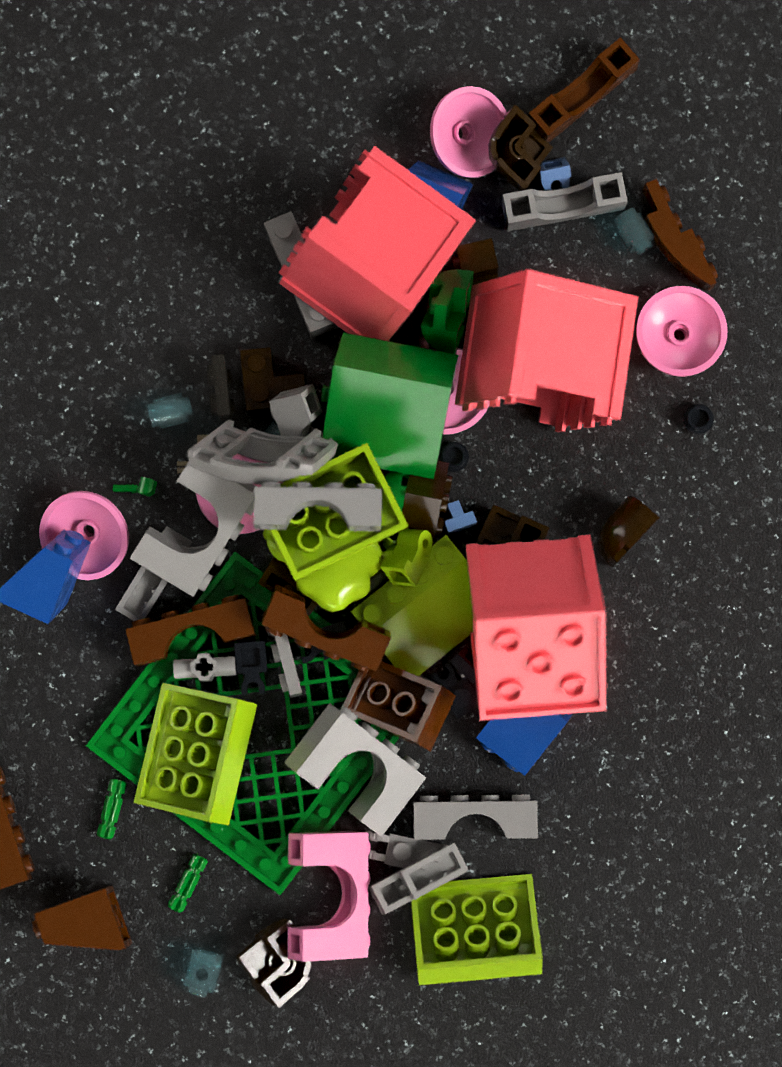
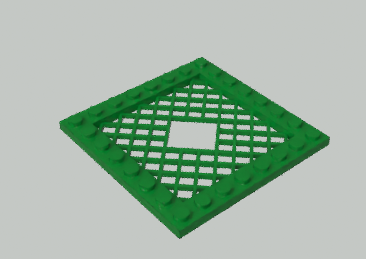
[86,552,399,895]

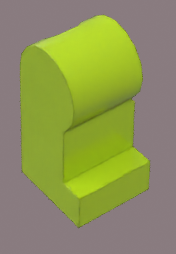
[380,529,433,587]

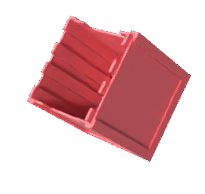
[279,146,476,341]
[454,269,638,433]
[466,535,606,720]

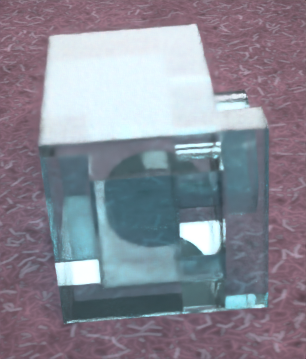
[183,947,225,997]

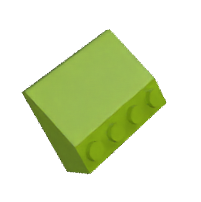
[269,443,408,581]
[351,535,473,676]
[134,683,257,825]
[411,874,542,985]

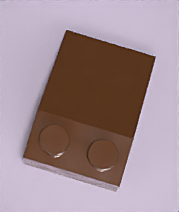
[343,661,456,752]

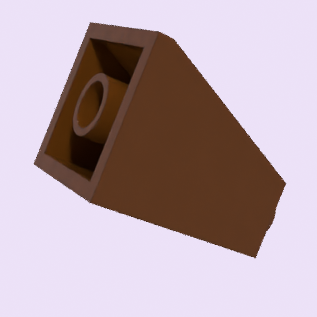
[32,885,133,950]

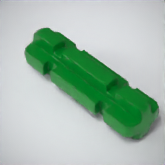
[97,779,127,839]
[168,854,208,913]

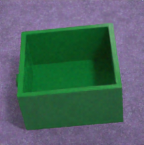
[321,333,458,479]

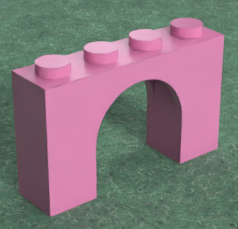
[288,831,370,962]

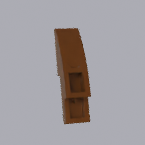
[643,178,718,291]

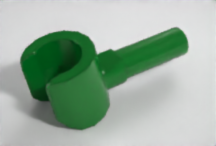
[113,477,157,497]

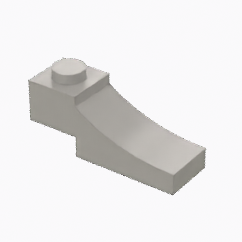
[115,526,192,621]
[368,843,469,915]

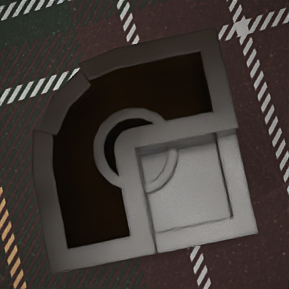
[488,105,553,191]
[598,496,660,567]
[476,504,550,545]
[235,919,311,1008]

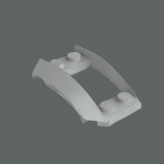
[187,420,338,484]

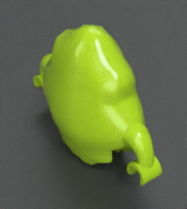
[263,530,401,612]

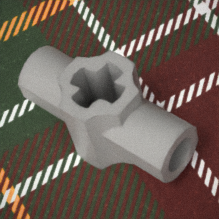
[173,653,237,682]

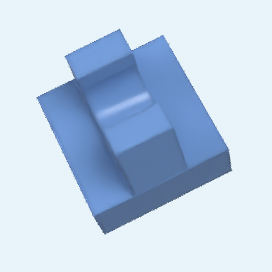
[537,157,571,191]
[444,500,477,535]

